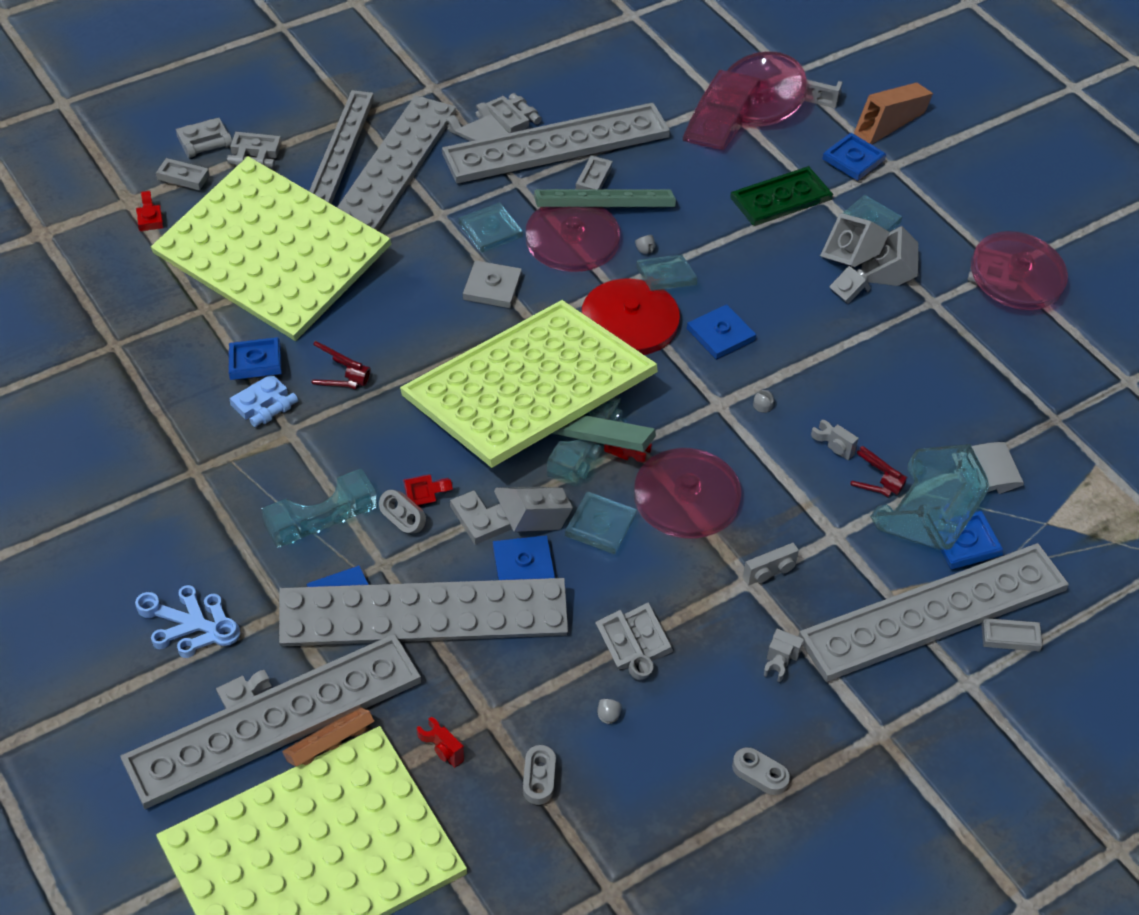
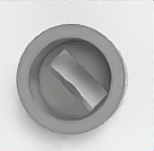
[635,235,655,254]
[753,390,774,413]
[629,655,653,680]
[597,699,622,724]

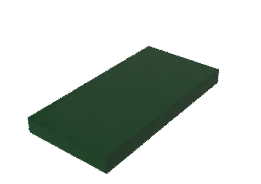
[730,166,833,226]

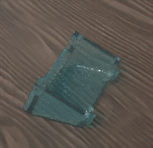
[870,444,989,550]

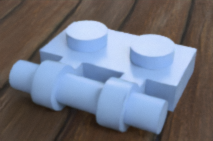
[229,375,298,427]

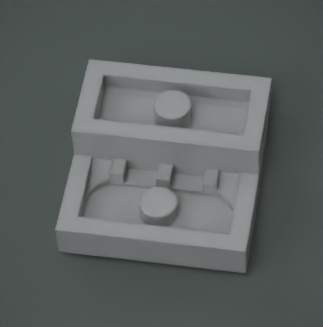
[953,442,1024,498]
[595,603,673,670]

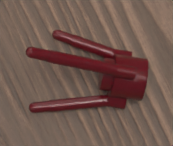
[311,341,371,390]
[850,446,908,497]

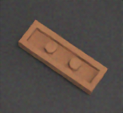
[282,708,374,767]

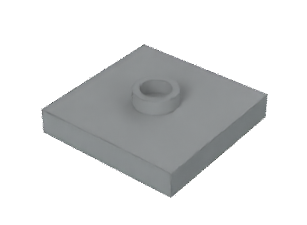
[463,260,522,308]

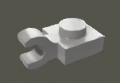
[811,420,859,461]
[216,670,272,709]

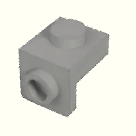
[829,266,871,304]

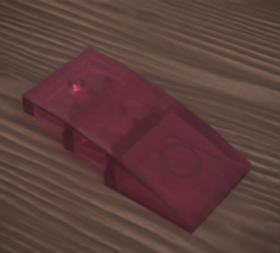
[683,70,760,150]

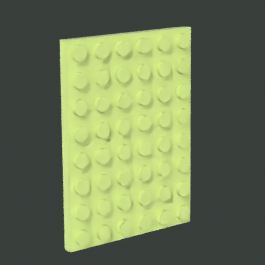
[151,156,391,341]
[400,300,658,468]
[156,726,467,915]

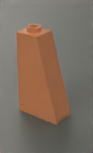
[854,83,933,144]

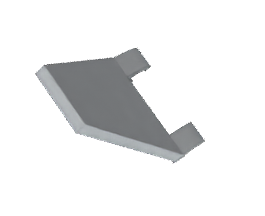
[446,102,508,141]

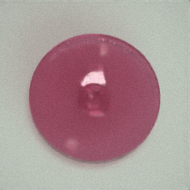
[719,51,808,127]
[526,207,620,272]
[971,231,1068,310]
[634,448,741,538]

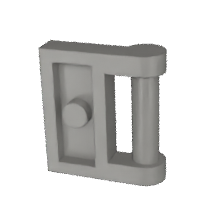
[176,118,232,158]

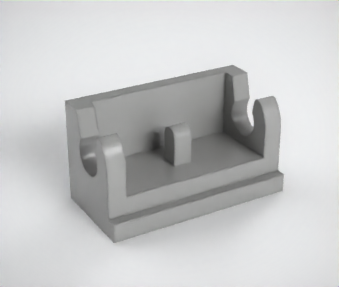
[793,72,843,108]

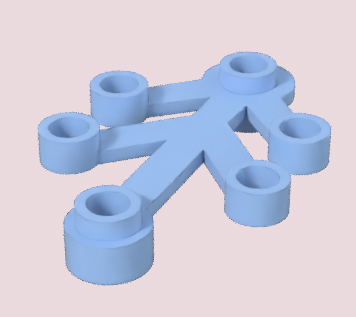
[135,585,240,658]

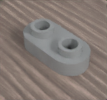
[379,490,426,534]
[523,745,556,805]
[732,748,790,795]

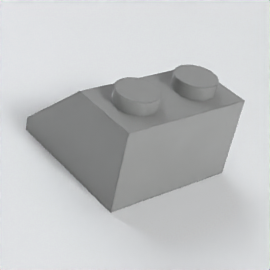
[820,213,890,267]
[861,226,918,286]
[494,486,573,532]

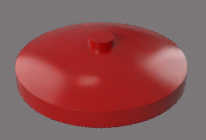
[581,278,680,355]

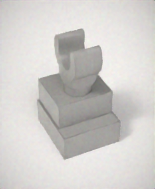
[764,629,804,682]

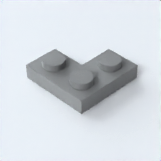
[450,491,512,545]

